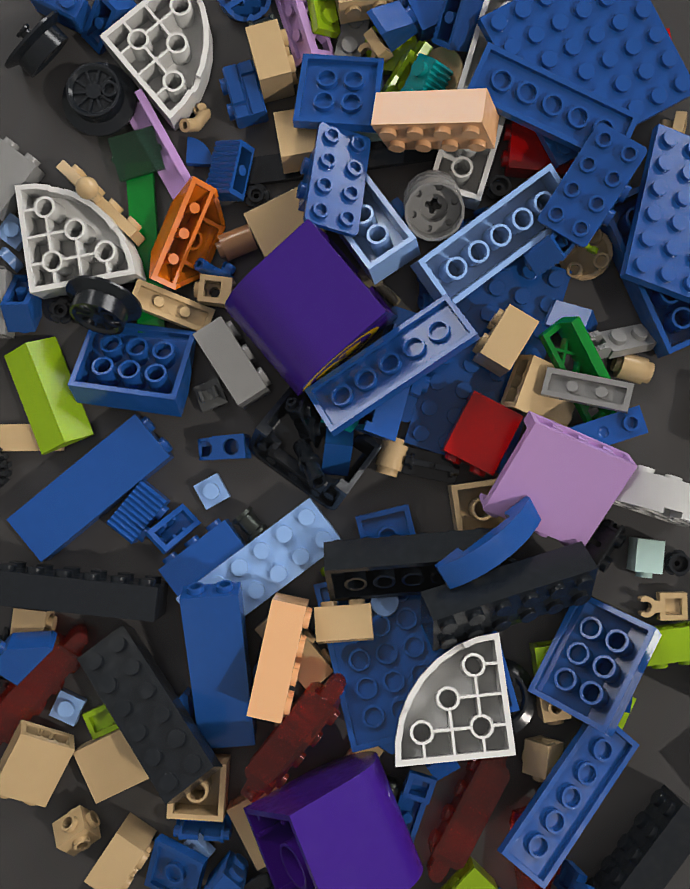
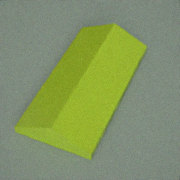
[4,336,95,455]

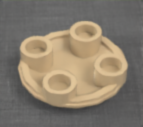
[559,229,613,281]

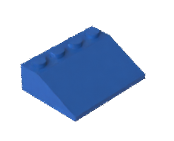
[68,323,196,417]
[527,597,662,738]

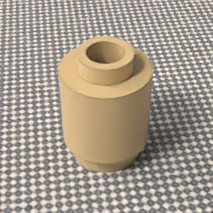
[610,354,655,384]
[375,437,408,478]

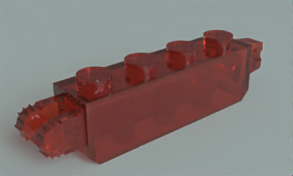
[0,623,88,745]
[240,672,347,803]
[426,756,511,883]

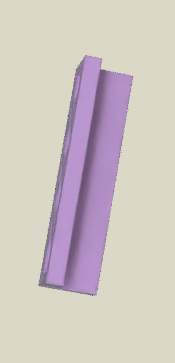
[275,0,334,68]
[130,88,191,200]

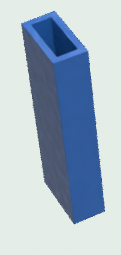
[6,414,174,562]
[179,580,257,748]

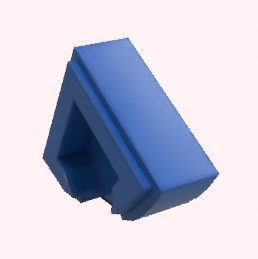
[186,137,212,167]

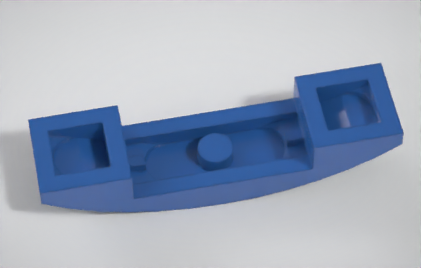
[435,496,541,589]
[397,770,437,843]

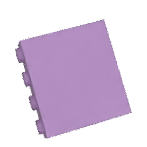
[479,411,638,546]

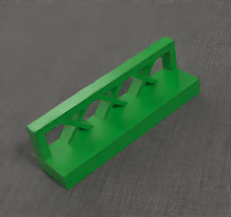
[538,316,617,423]

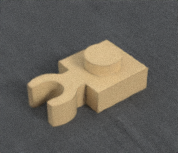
[637,591,688,621]

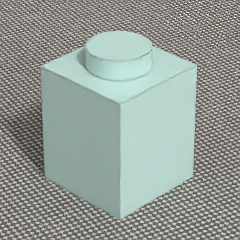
[626,537,665,578]

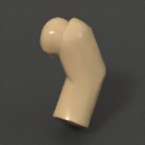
[179,102,211,132]

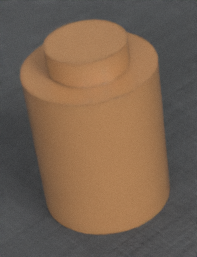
[215,224,258,261]

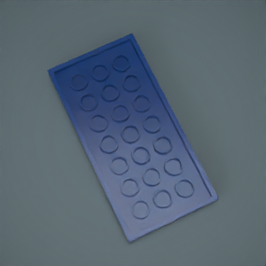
[404,255,572,474]

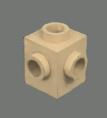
[52,805,101,857]

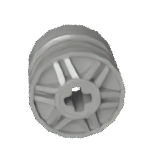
[403,170,465,241]

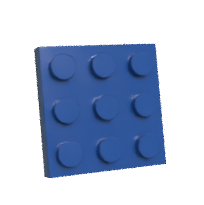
[293,54,384,133]

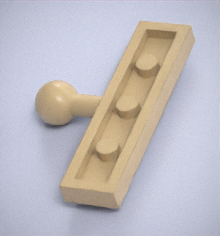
[56,160,145,247]

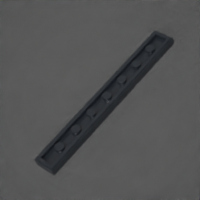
[249,140,439,186]

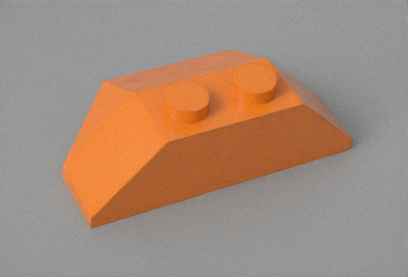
[149,176,226,290]

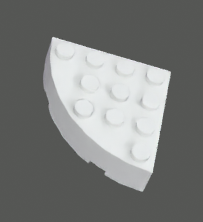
[99,0,213,131]
[14,183,146,299]
[613,465,690,527]
[395,632,516,767]

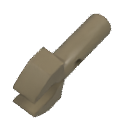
[357,268,401,306]

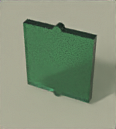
[108,125,165,182]

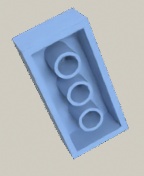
[337,174,421,285]

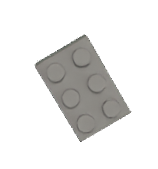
[192,316,272,410]

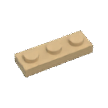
[132,278,215,332]

